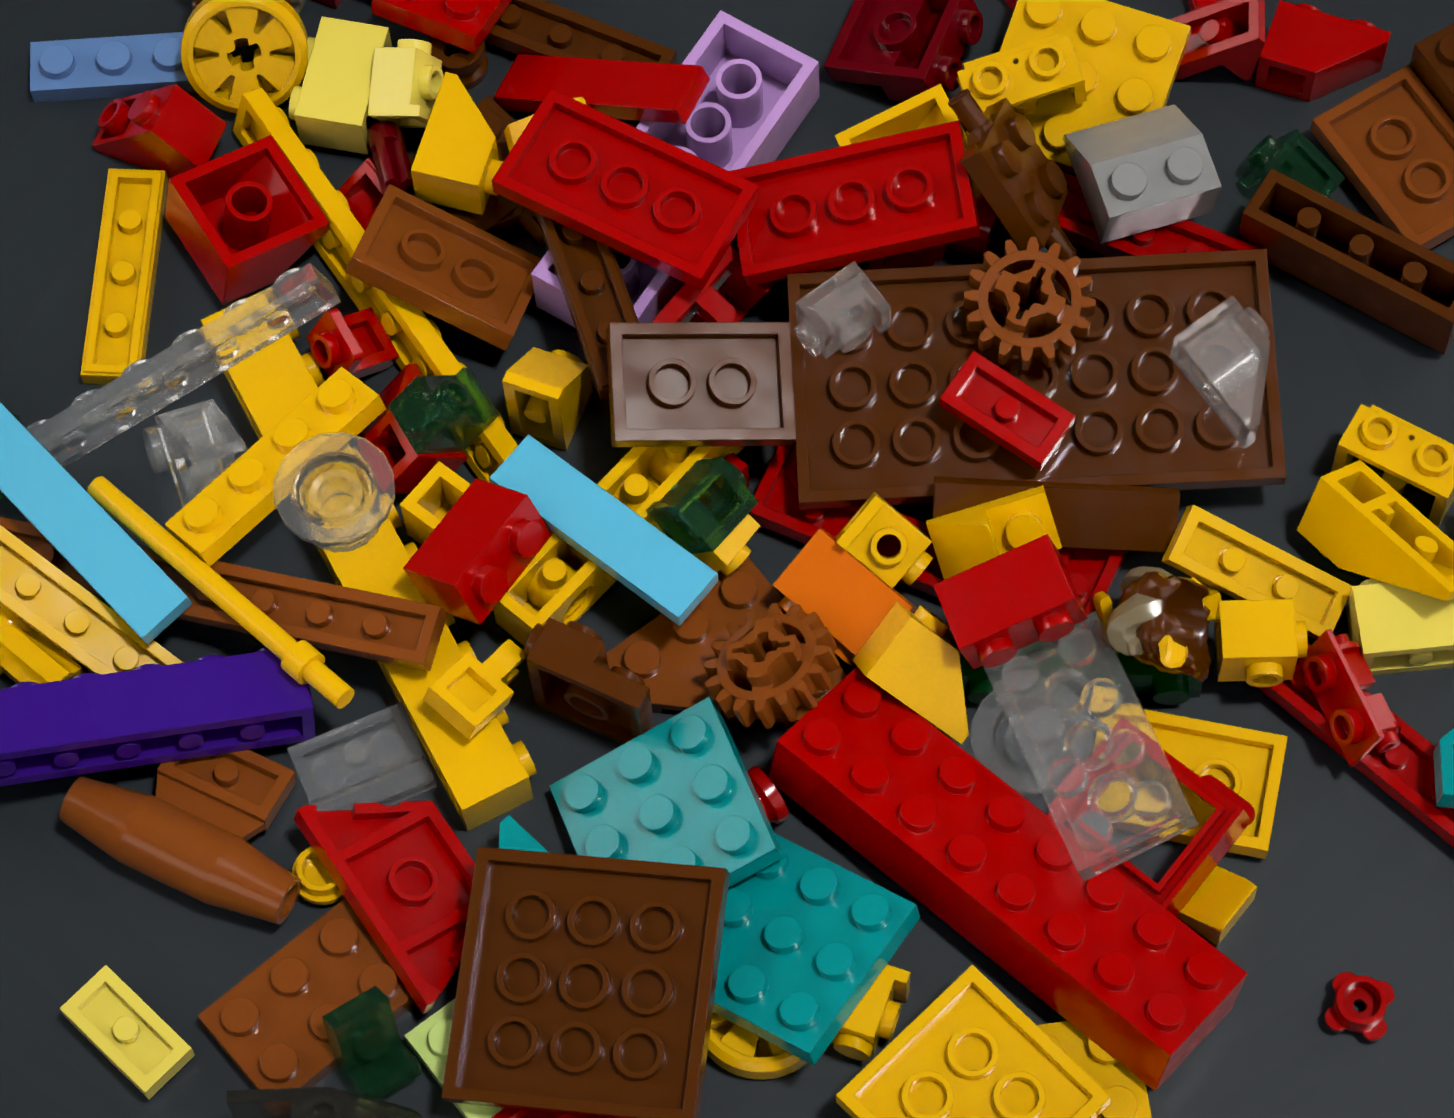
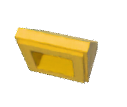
[1177,866,1258,946]

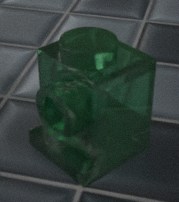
[388,368,499,454]
[646,456,758,554]

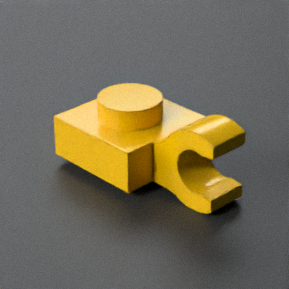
[423,639,526,740]

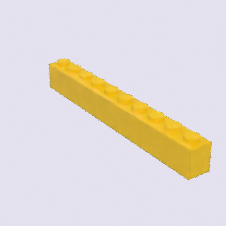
[201,290,537,831]

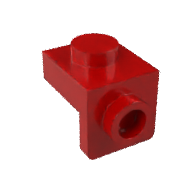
[306,307,399,379]

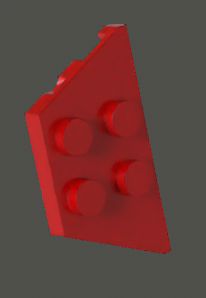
[294,800,475,1014]

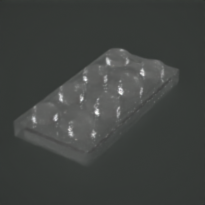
[984,611,1199,882]

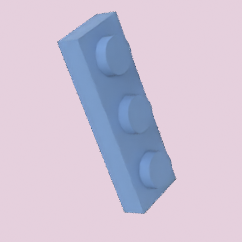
[30,32,196,103]

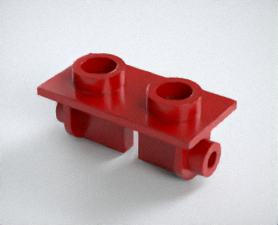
[1297,629,1401,767]

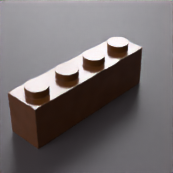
[1238,168,1454,355]

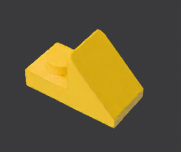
[926,485,1062,580]

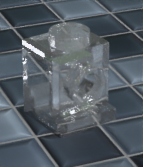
[794,261,891,359]

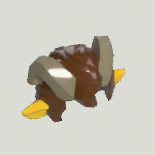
[1106,566,1212,682]

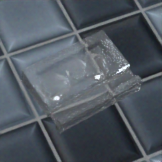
[287,702,437,811]

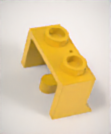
[956,32,1087,114]
[1331,404,1454,528]

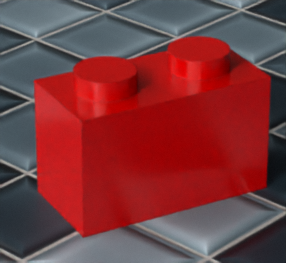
[403,478,552,625]
[933,534,1088,669]

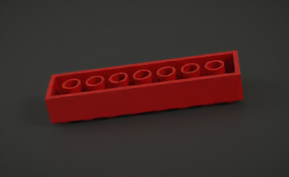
[768,667,1248,1091]

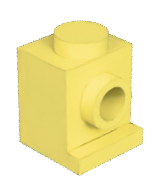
[367,39,444,128]

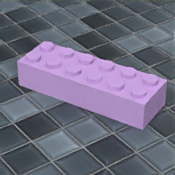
[531,10,820,328]

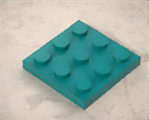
[549,697,785,888]
[713,833,920,1065]

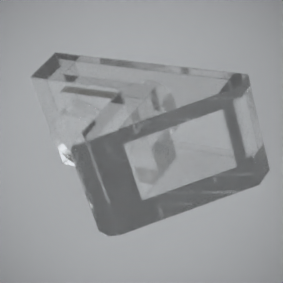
[154,399,247,507]

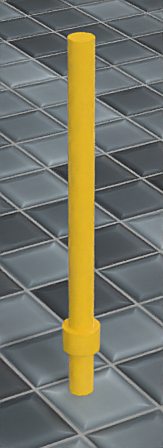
[87,476,355,709]

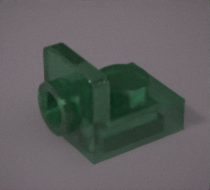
[1239,129,1345,197]
[322,986,422,1102]

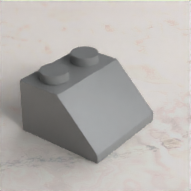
[1063,104,1222,244]

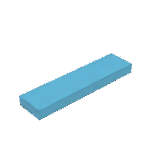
[489,434,718,626]

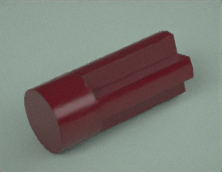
[367,121,413,195]

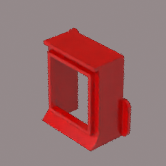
[1047,718,1255,917]

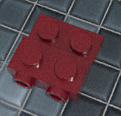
[824,0,983,102]

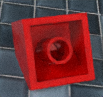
[165,135,330,305]

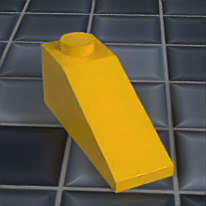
[1297,460,1454,601]

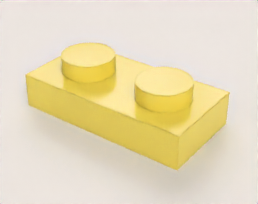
[59,965,195,1099]

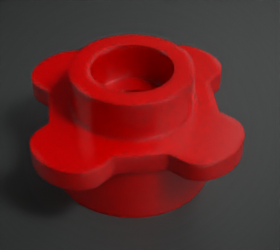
[1324,972,1395,1041]

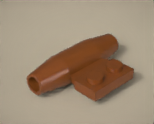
[59,750,301,924]

